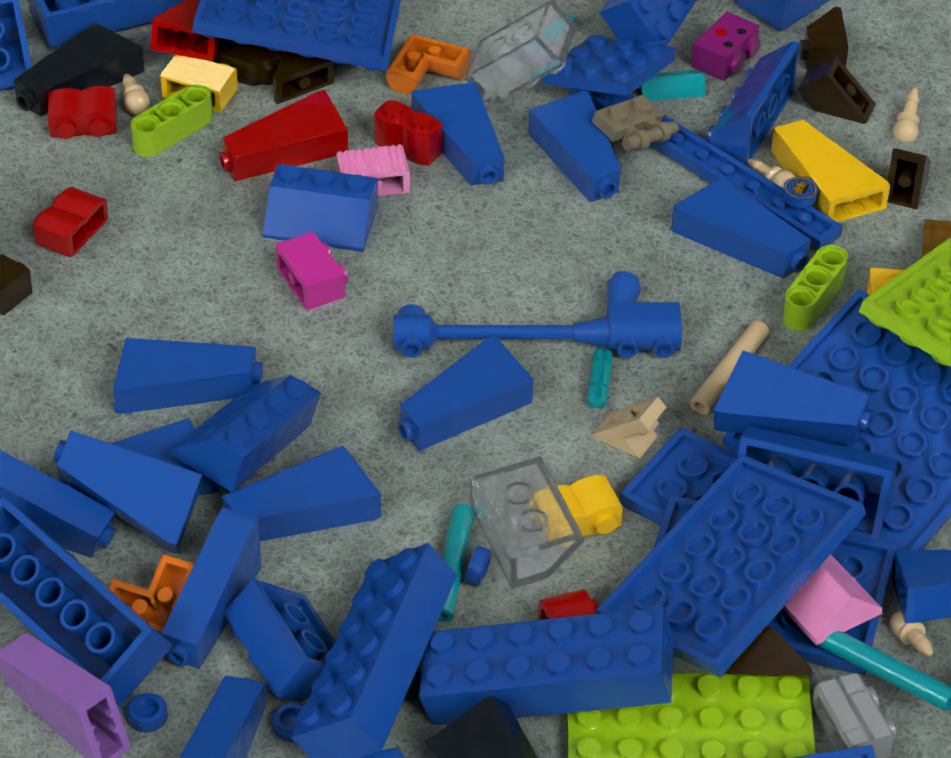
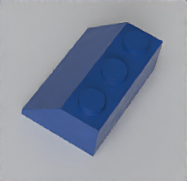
[262,164,378,252]
[224,579,335,702]

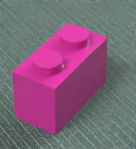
[275,232,348,311]

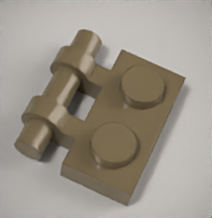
[592,95,679,151]

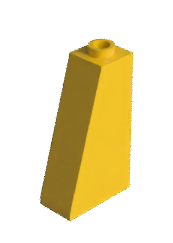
[771,120,890,222]

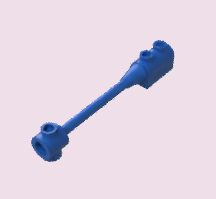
[393,302,682,358]

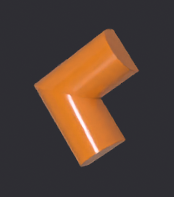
[386,34,471,94]
[109,554,194,634]

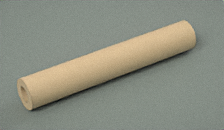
[690,320,769,415]

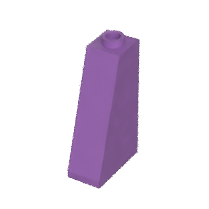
[0,632,131,758]

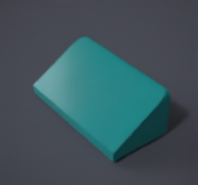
[638,69,706,101]

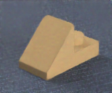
[592,396,667,458]

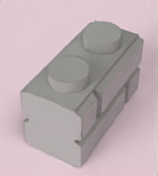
[812,673,896,758]

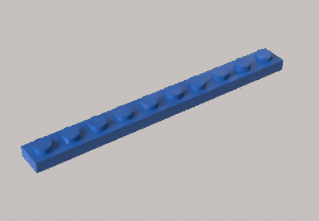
[569,88,843,251]

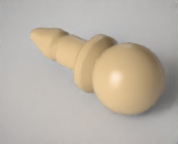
[122,74,150,115]
[892,88,920,142]
[747,159,796,188]
[889,610,933,656]

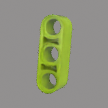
[130,84,213,157]
[782,245,848,331]

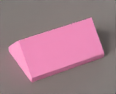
[782,554,882,645]

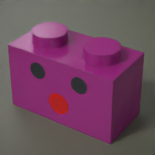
[691,12,761,81]

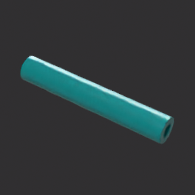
[438,504,475,622]
[819,631,951,712]

